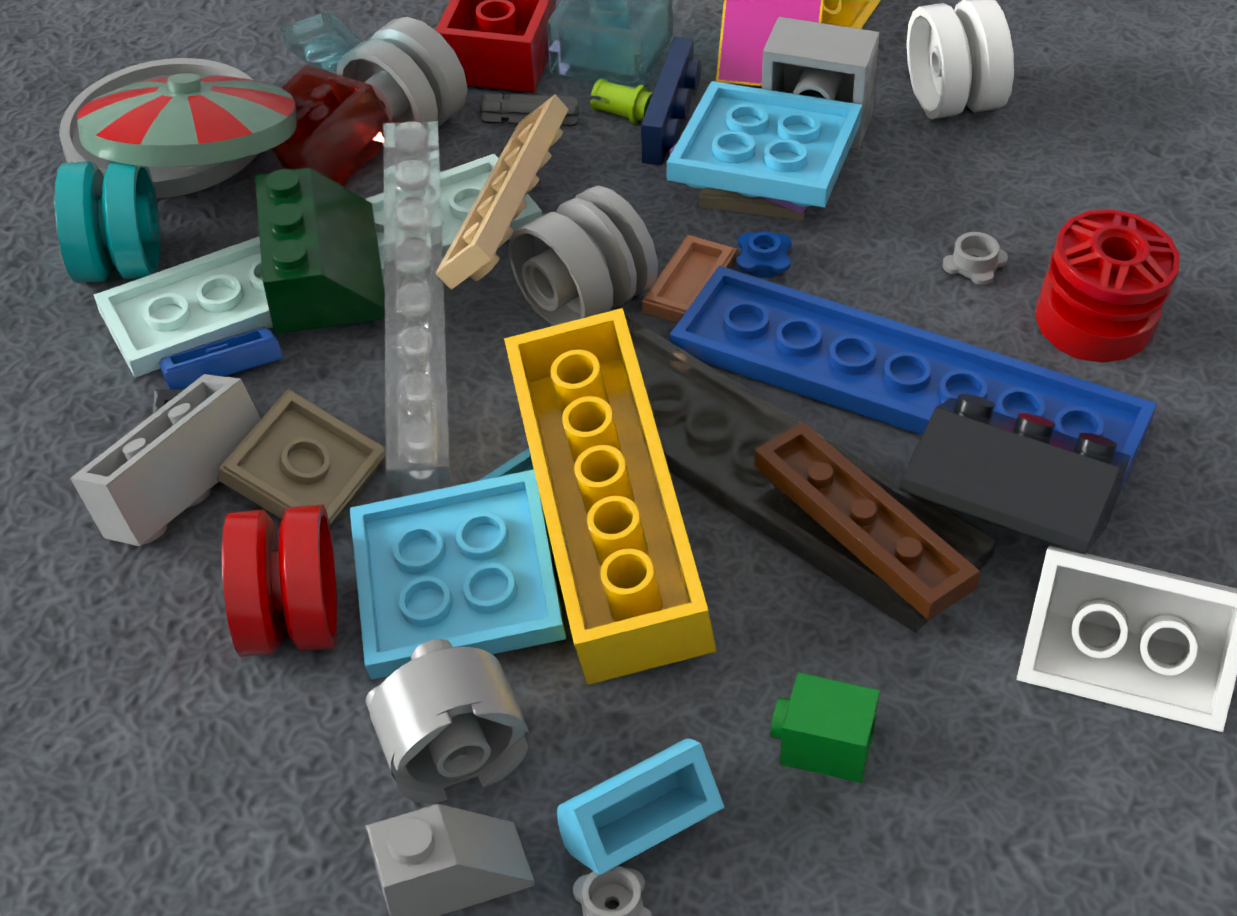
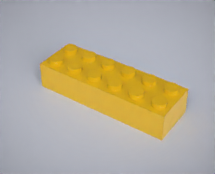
[504,308,717,685]

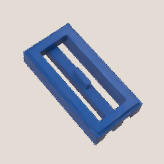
[159,326,283,389]

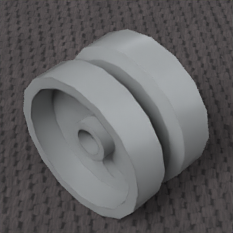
[336,17,468,151]

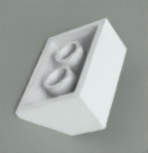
[1016,545,1237,732]

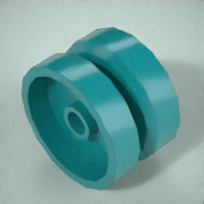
[54,161,161,284]

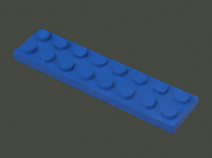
[670,266,1157,500]

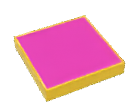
[716,0,824,87]

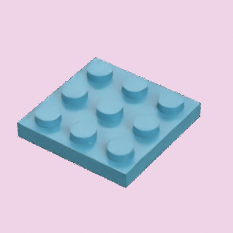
[667,81,862,207]
[350,469,566,680]

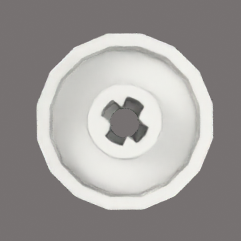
[907,0,1014,120]

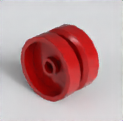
[222,504,338,657]

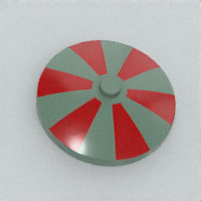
[77,73,297,167]

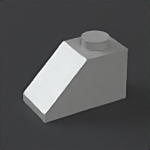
[366,804,535,916]

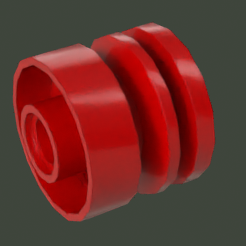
[1035,209,1180,363]

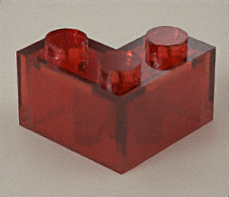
[272,65,396,187]

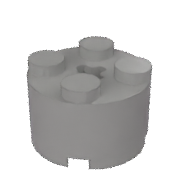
[365,639,529,804]

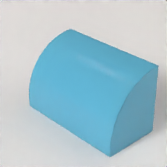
[557,738,724,875]

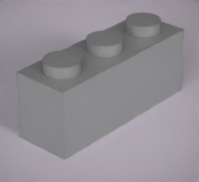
[70,374,261,546]

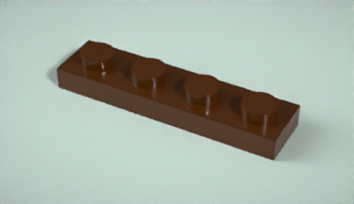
[754,421,980,621]

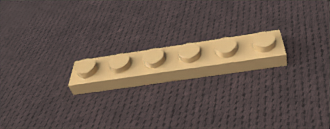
[435,94,569,290]

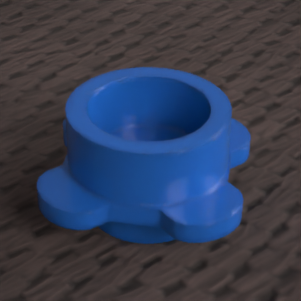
[736,231,792,278]

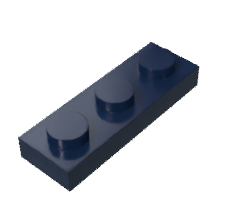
[641,36,701,165]

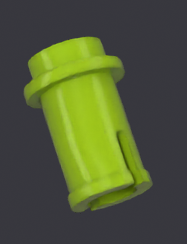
[590,79,653,125]

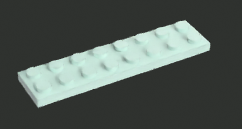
[94,153,542,378]

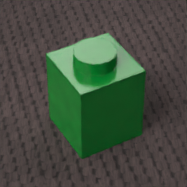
[770,672,880,783]

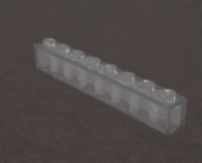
[383,121,452,499]

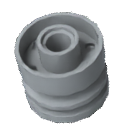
[509,185,658,326]

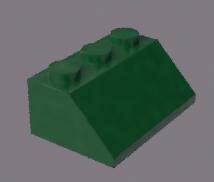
[255,168,388,334]

